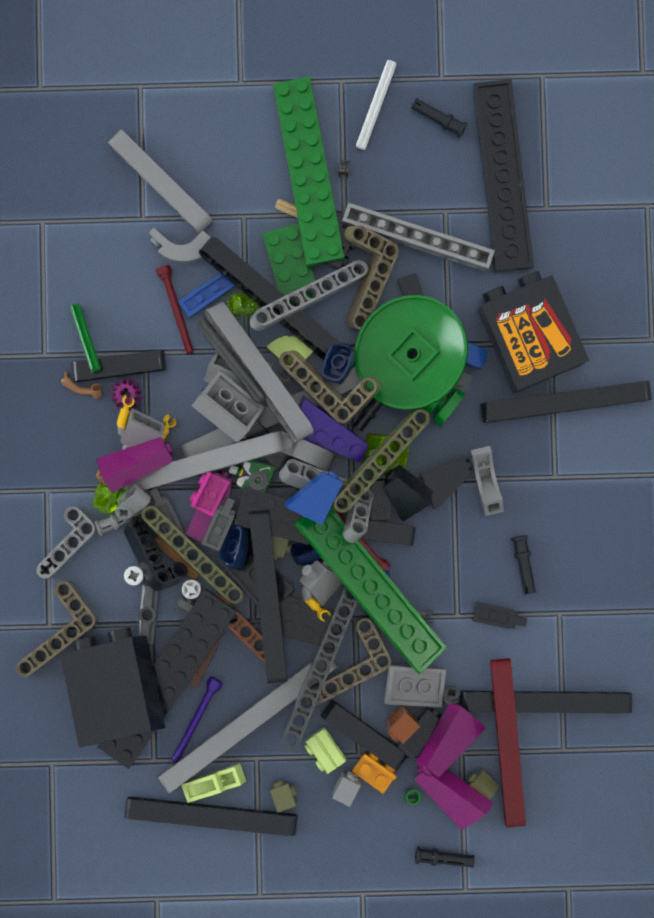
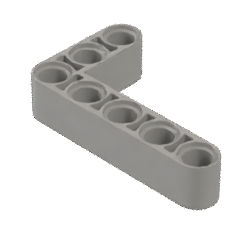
[279,459,373,543]

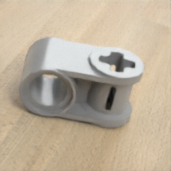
[115,485,151,519]

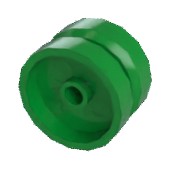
[421,388,466,427]

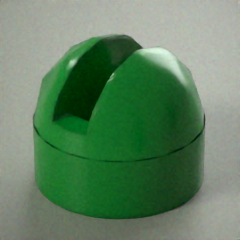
[404,789,421,805]

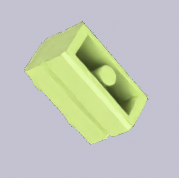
[305,726,347,774]

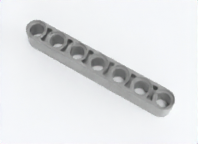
[107,129,213,234]
[250,260,368,331]

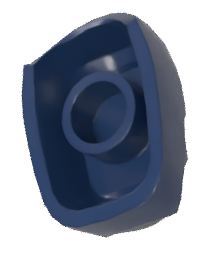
[322,343,356,384]
[219,525,249,569]
[290,542,322,566]

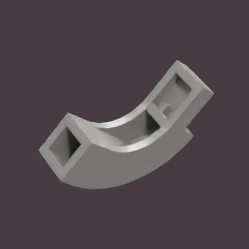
[149,228,210,264]
[281,431,335,472]
[471,446,504,516]

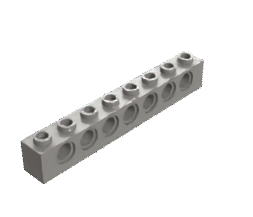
[342,203,495,272]

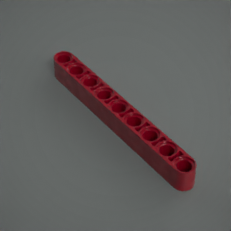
[490,658,526,828]

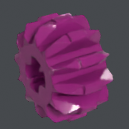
[110,378,143,410]

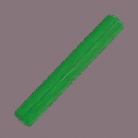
[70,304,101,373]

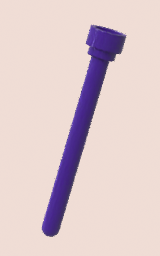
[172,676,223,762]

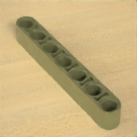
[331,409,430,512]
[142,505,243,604]

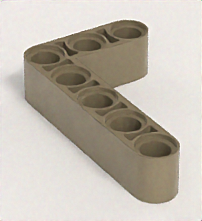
[344,225,399,330]
[279,350,381,423]
[16,581,98,677]
[305,617,391,706]

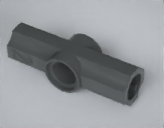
[138,585,159,644]

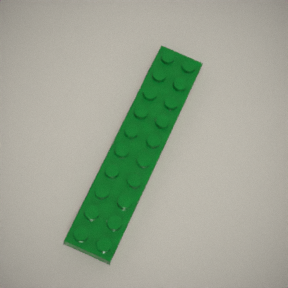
[273,76,345,267]
[294,508,447,674]

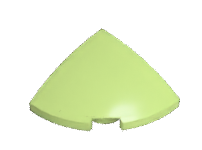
[267,336,314,364]

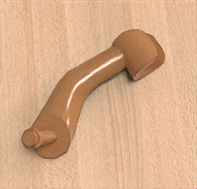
[61,372,102,399]

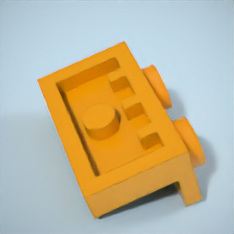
[352,752,397,794]

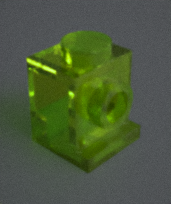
[227,293,258,317]
[92,483,123,514]

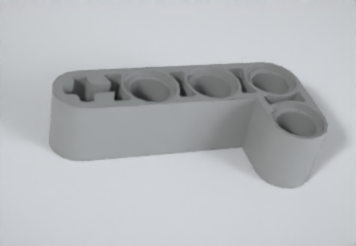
[36,506,97,579]

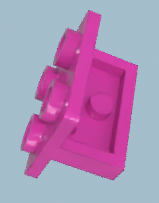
[190,471,231,517]

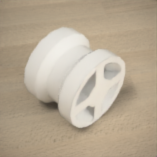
[124,566,145,586]
[182,579,202,599]

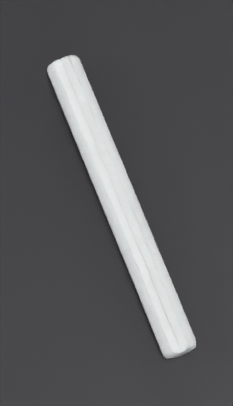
[356,60,396,150]

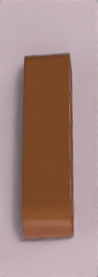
[217,595,265,663]

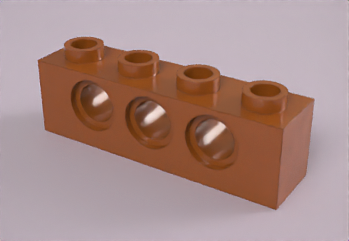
[386,705,420,744]

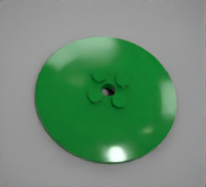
[355,295,468,410]

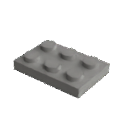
[384,664,446,707]

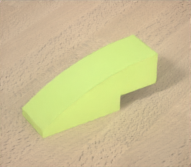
[181,763,246,803]

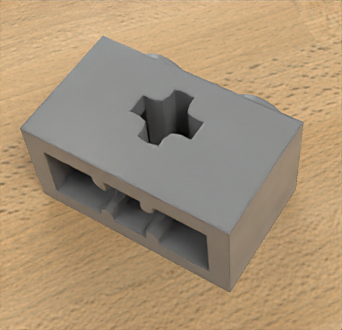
[332,770,361,807]

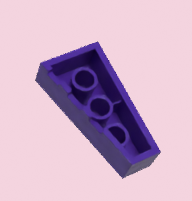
[298,395,368,462]

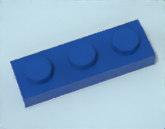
[178,273,236,318]

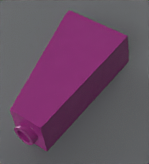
[97,437,174,493]
[185,470,233,542]
[415,704,486,777]
[414,767,493,830]

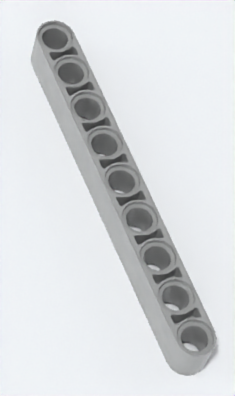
[205,302,313,442]
[125,431,285,491]

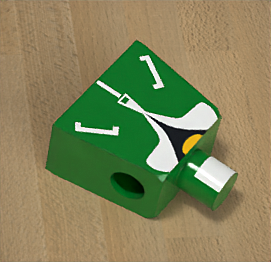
[228,461,276,493]

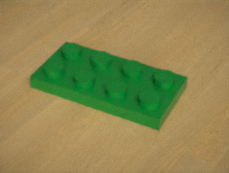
[262,223,315,304]

